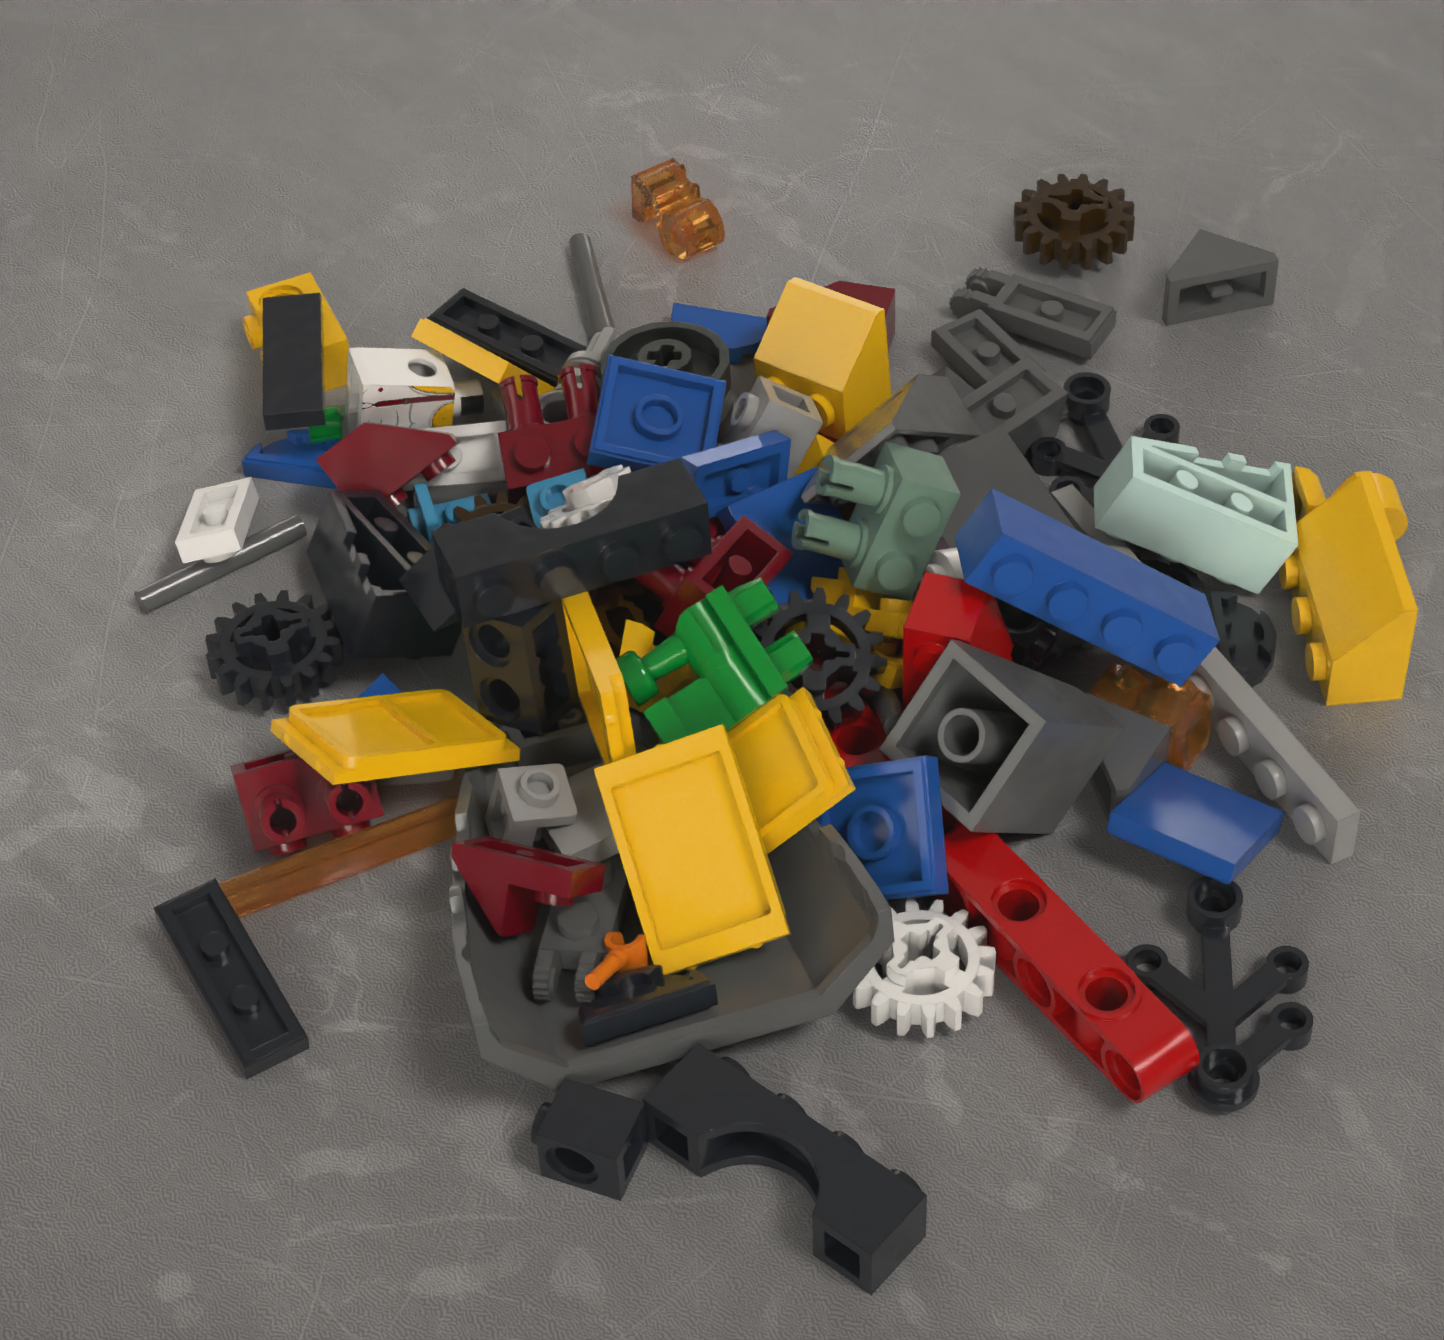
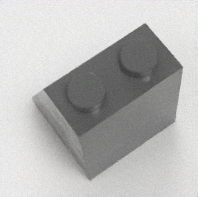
[879,639,1125,834]

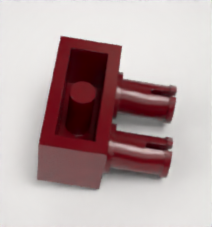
[497,364,608,509]
[633,515,794,637]
[230,749,384,856]

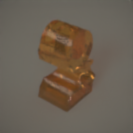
[631,158,725,260]
[1089,664,1211,771]

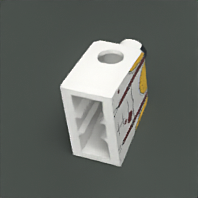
[344,347,484,437]

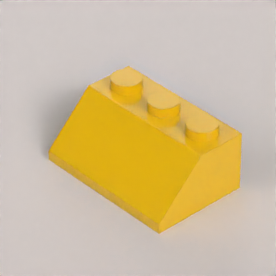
[1278,474,1418,706]

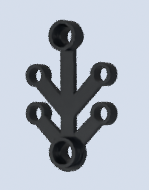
[1030,372,1180,508]
[1126,876,1313,1112]

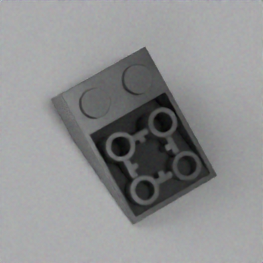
[801,374,983,507]

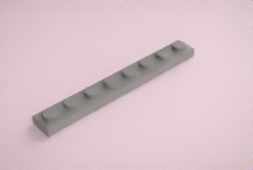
[1051,484,1361,865]

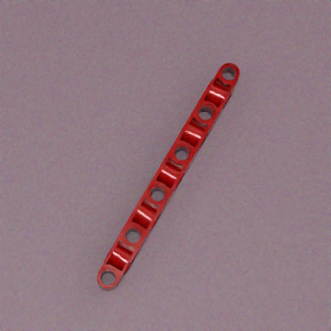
[775,630,1200,1103]

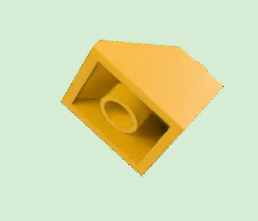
[753,277,892,439]

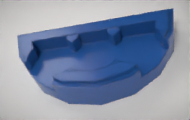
[671,302,767,364]
[241,429,340,490]

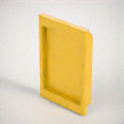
[561,591,637,765]
[727,687,856,855]
[270,689,521,785]
[593,724,791,975]

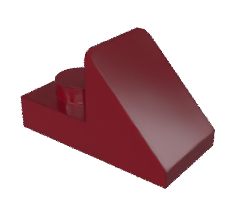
[451,836,606,937]

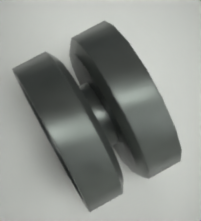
[601,321,733,444]

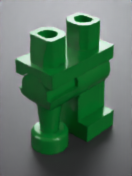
[616,578,813,744]

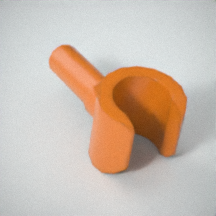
[585,931,652,990]

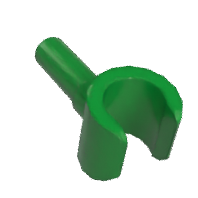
[309,405,346,444]

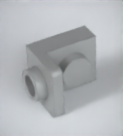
[485,763,578,847]

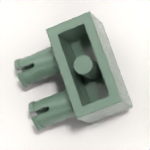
[791,441,961,601]

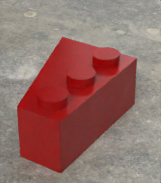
[903,572,1014,710]

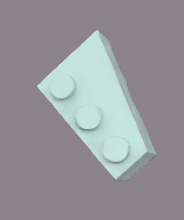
[1094,436,1298,594]

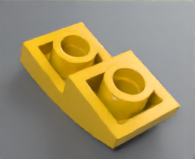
[810,567,914,639]

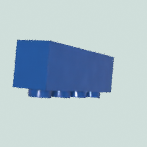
[955,488,1220,687]

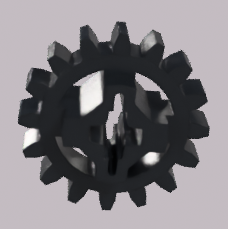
[751,587,887,731]
[205,590,345,710]

